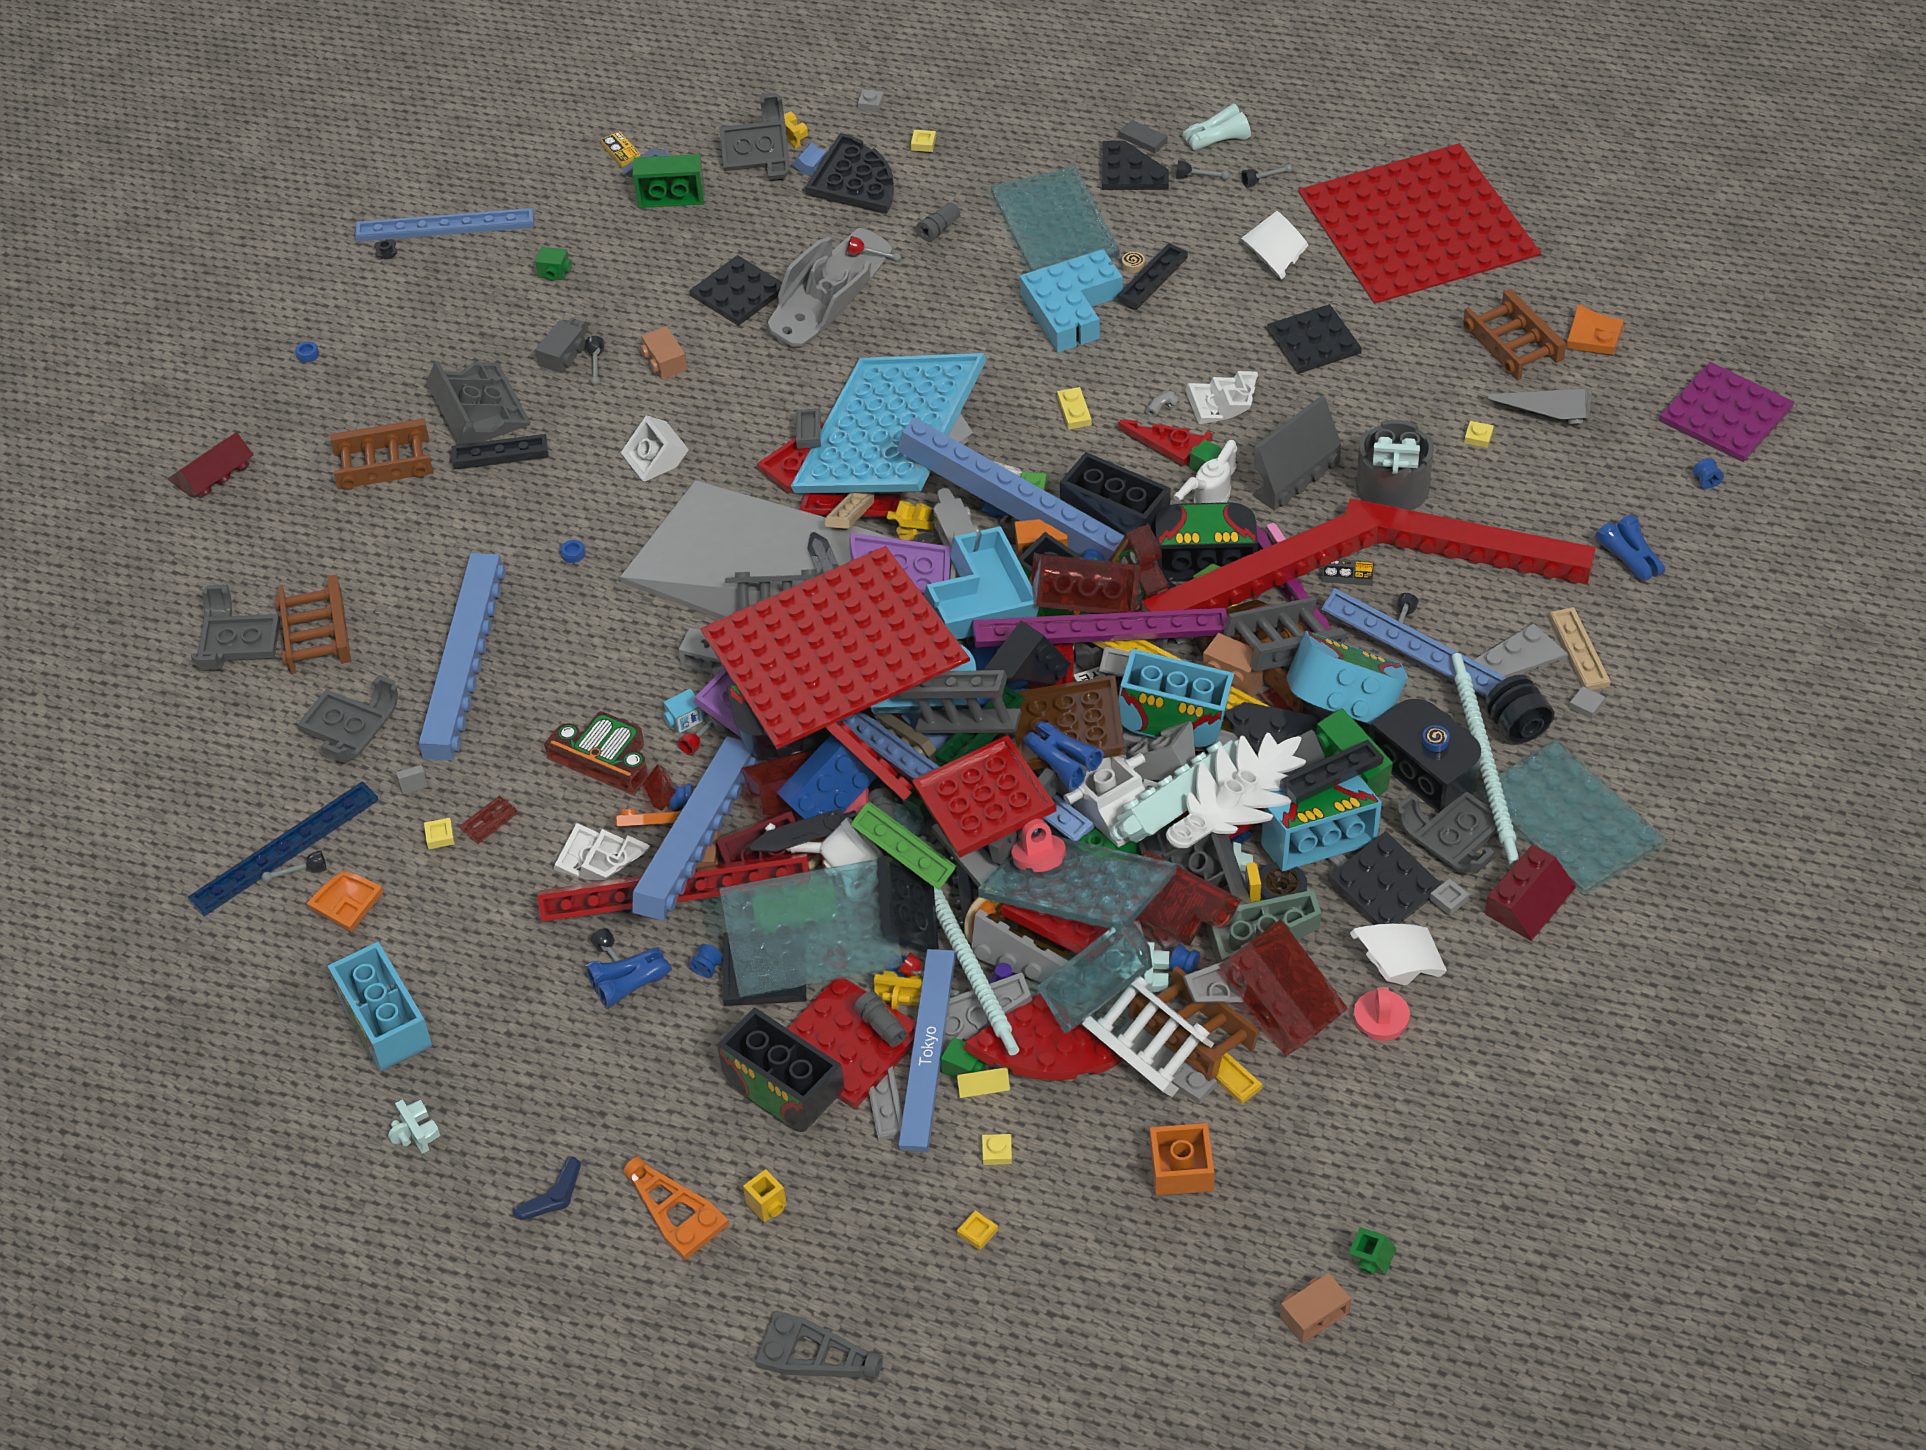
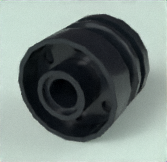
[1484,674,1555,745]

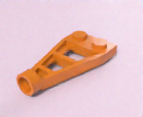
[613,809,681,826]
[623,1157,729,1261]

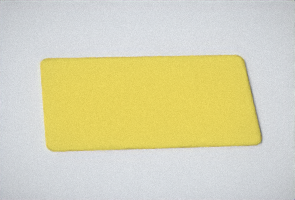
[957,1067,1010,1098]

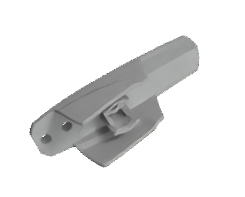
[767,228,892,347]

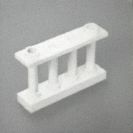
[1082,971,1214,1097]

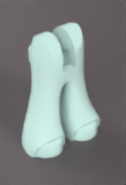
[1182,103,1251,150]

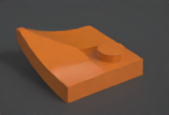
[1567,304,1624,355]
[307,871,384,933]

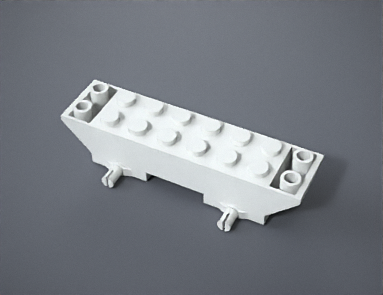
[1001,732,1146,847]

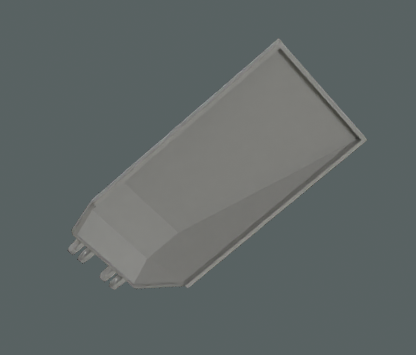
[620,480,893,619]

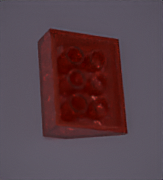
[1218,919,1348,1056]

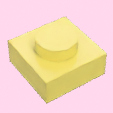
[911,130,936,152]
[1464,421,1494,448]
[424,818,455,849]
[982,1134,1012,1165]

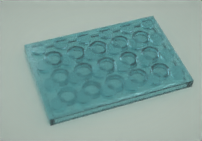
[991,166,1120,272]
[1476,739,1666,897]
[978,832,1177,932]
[719,859,903,998]

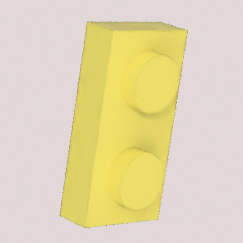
[1057,387,1092,430]

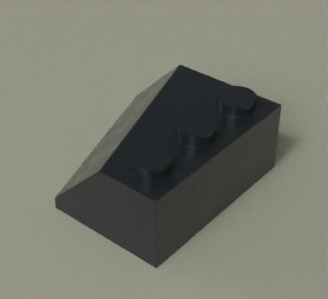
[984,620,1071,690]

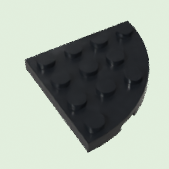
[805,133,894,213]

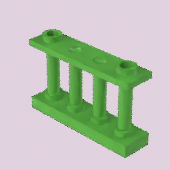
[850,802,956,890]

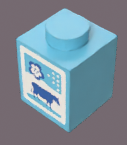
[663,689,705,734]

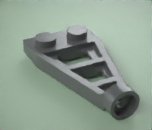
[756,1311,883,1379]

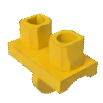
[784,111,808,149]
[887,501,934,541]
[874,971,923,1010]

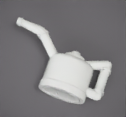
[1174,440,1237,503]
[765,817,883,905]

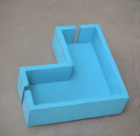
[1019,249,1123,353]
[924,526,1040,640]

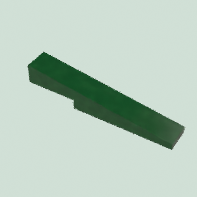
[902,686,1025,821]

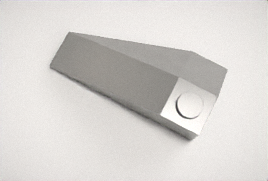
[1183,940,1303,1003]

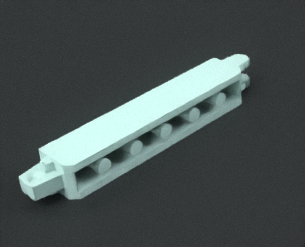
[1109,740,1239,843]

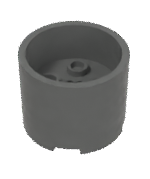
[1356,420,1434,510]

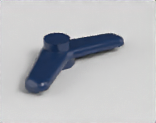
[513,1156,581,1220]

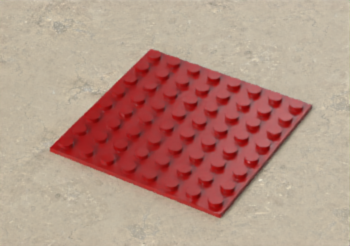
[1298,143,1541,304]
[700,546,970,749]

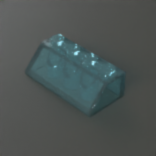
[1037,921,1153,1033]

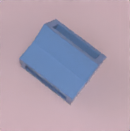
[792,142,827,176]

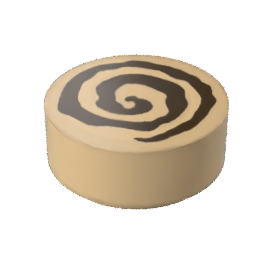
[1122,252,1145,273]

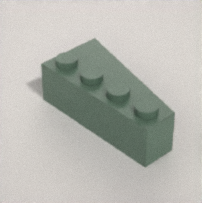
[1206,890,1321,963]

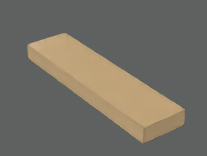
[825,492,874,529]
[1549,607,1611,690]

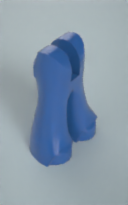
[1595,515,1665,582]
[1023,721,1105,791]
[586,947,672,1009]

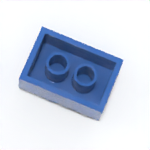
[777,734,877,819]

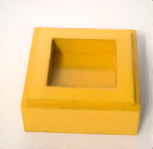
[957,1210,998,1250]

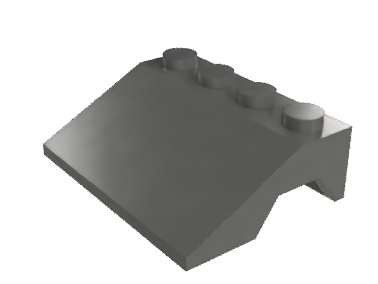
[427,361,531,444]
[1253,395,1341,511]
[1138,824,1252,933]

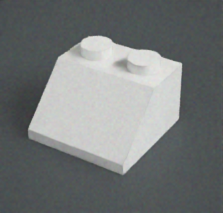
[621,415,689,482]

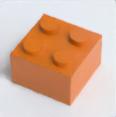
[1150,1123,1214,1196]

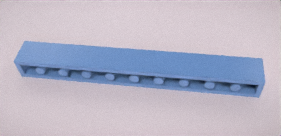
[897,417,1128,567]
[419,553,506,760]
[632,737,759,921]

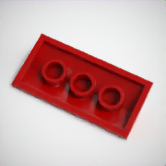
[799,493,901,519]

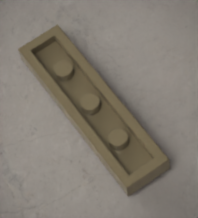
[871,711,937,763]

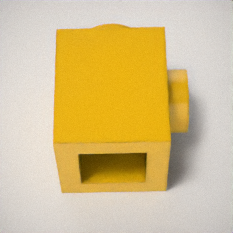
[743,1169,787,1223]

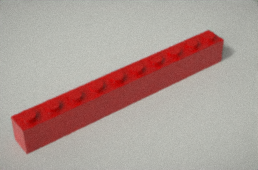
[1345,498,1596,584]
[1142,507,1378,612]
[537,852,811,922]

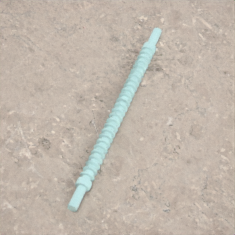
[1452,653,1519,866]
[934,887,1019,1055]

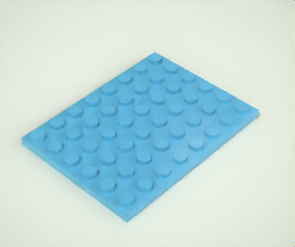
[791,353,987,493]

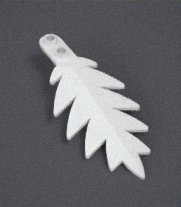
[1166,733,1306,848]

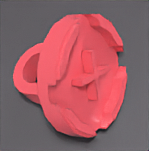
[1011,819,1067,872]
[1353,987,1410,1041]

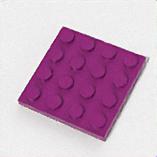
[1659,362,1794,462]

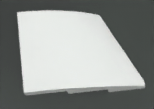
[1241,211,1308,279]
[1185,371,1258,424]
[553,823,650,880]
[1350,924,1447,985]

